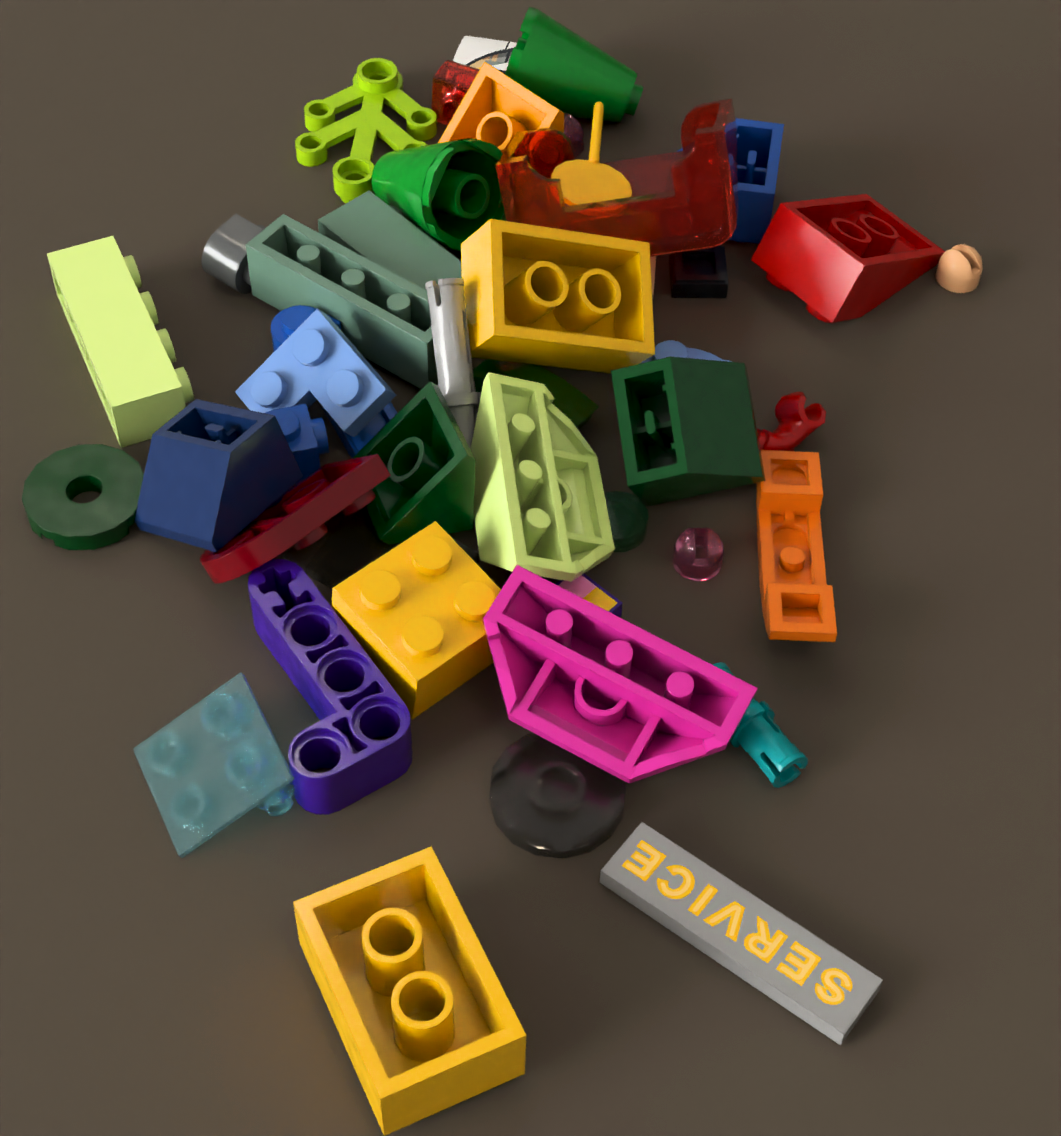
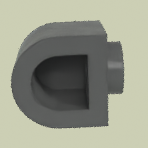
[202,213,266,294]

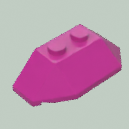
[483,565,758,784]

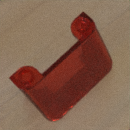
[495,99,738,257]

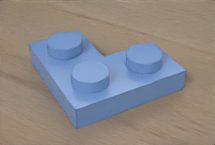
[235,308,396,437]

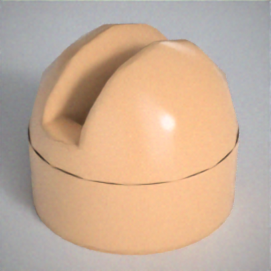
[936,244,983,293]

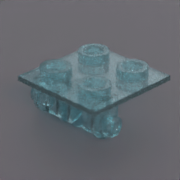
[133,672,295,858]

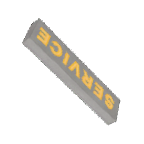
[600,822,883,1046]

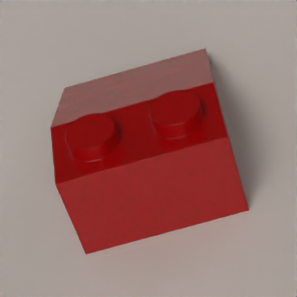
[751,194,945,323]

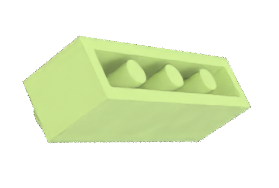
[47,236,194,448]

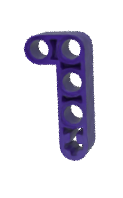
[248,559,412,815]

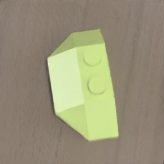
[471,372,615,582]

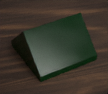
[352,381,476,545]

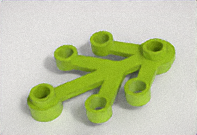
[295,58,437,203]

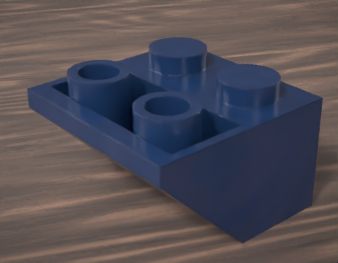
[134,399,303,552]

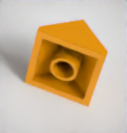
[438,62,565,202]

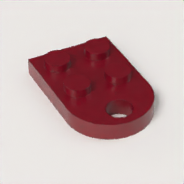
[200,454,391,584]

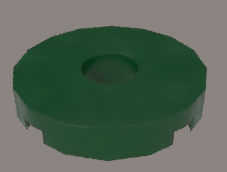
[22,444,144,550]

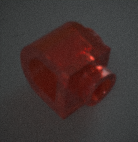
[432,60,480,125]

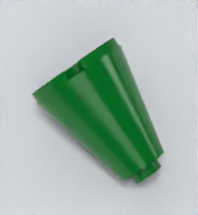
[505,6,644,123]
[372,138,516,251]

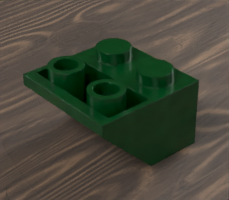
[611,356,766,507]

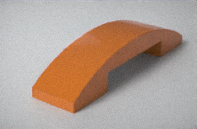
[756,450,837,642]

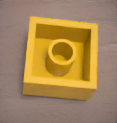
[331,521,501,720]

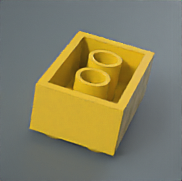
[461,219,655,373]
[293,846,526,1136]

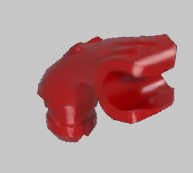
[757,392,826,451]

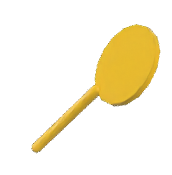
[550,102,632,214]

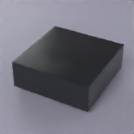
[669,246,728,298]

